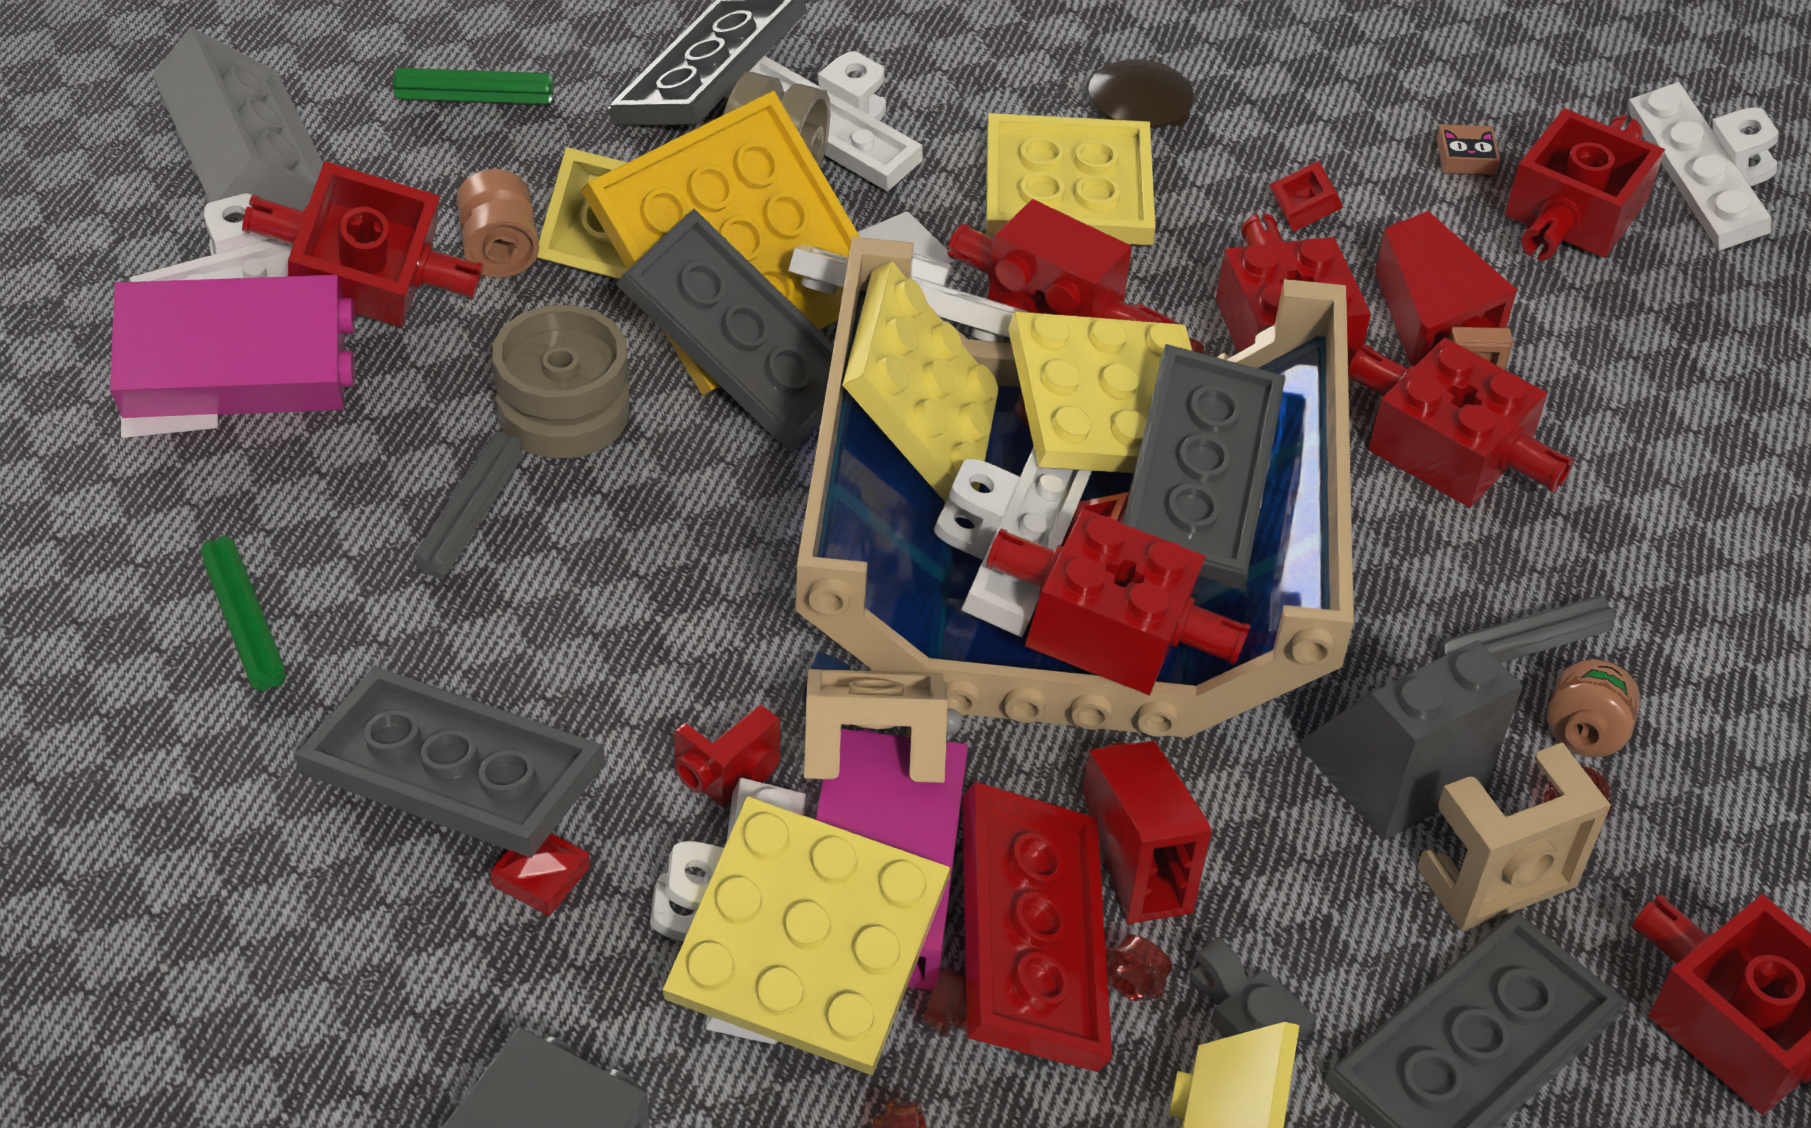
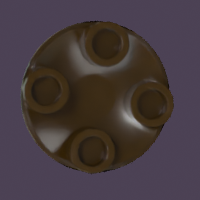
[1088,59,1194,128]

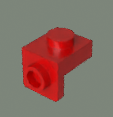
[674,704,781,808]

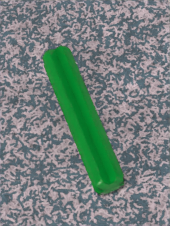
[393,68,554,105]
[200,536,286,692]

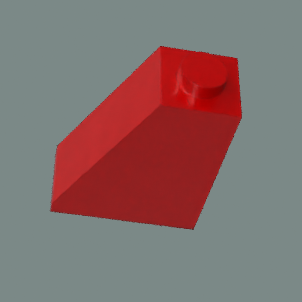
[1375,211,1517,366]
[1082,740,1212,925]

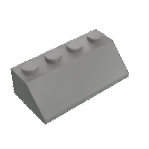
[152,27,323,221]

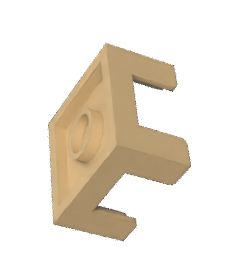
[804,669,948,783]
[1417,742,1611,932]

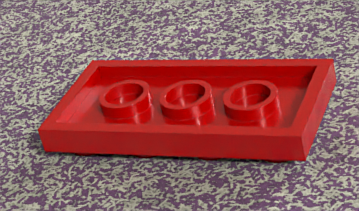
[962,782,1112,1072]

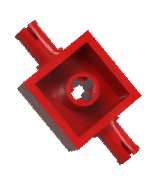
[1504,108,1665,261]
[242,161,484,328]
[947,199,1165,323]
[1215,213,1371,396]
[1348,337,1574,508]
[986,508,1251,696]
[1632,894,1811,1116]

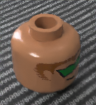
[1546,659,1641,758]

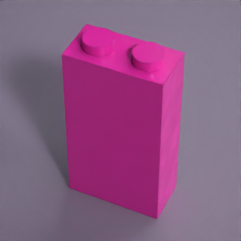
[110,275,355,418]
[816,729,968,991]

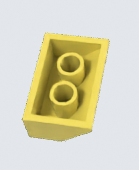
[537,147,628,280]
[1169,1022,1300,1128]

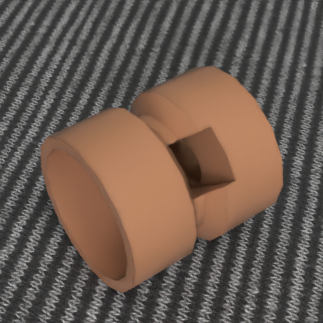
[456,169,539,278]

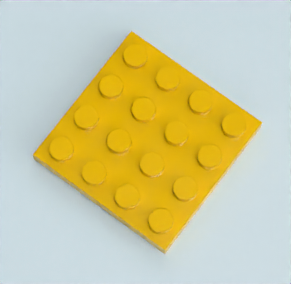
[581,90,860,396]

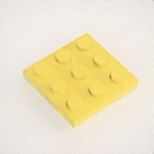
[986,113,1155,245]
[842,261,999,503]
[1008,312,1192,473]
[663,796,950,1076]

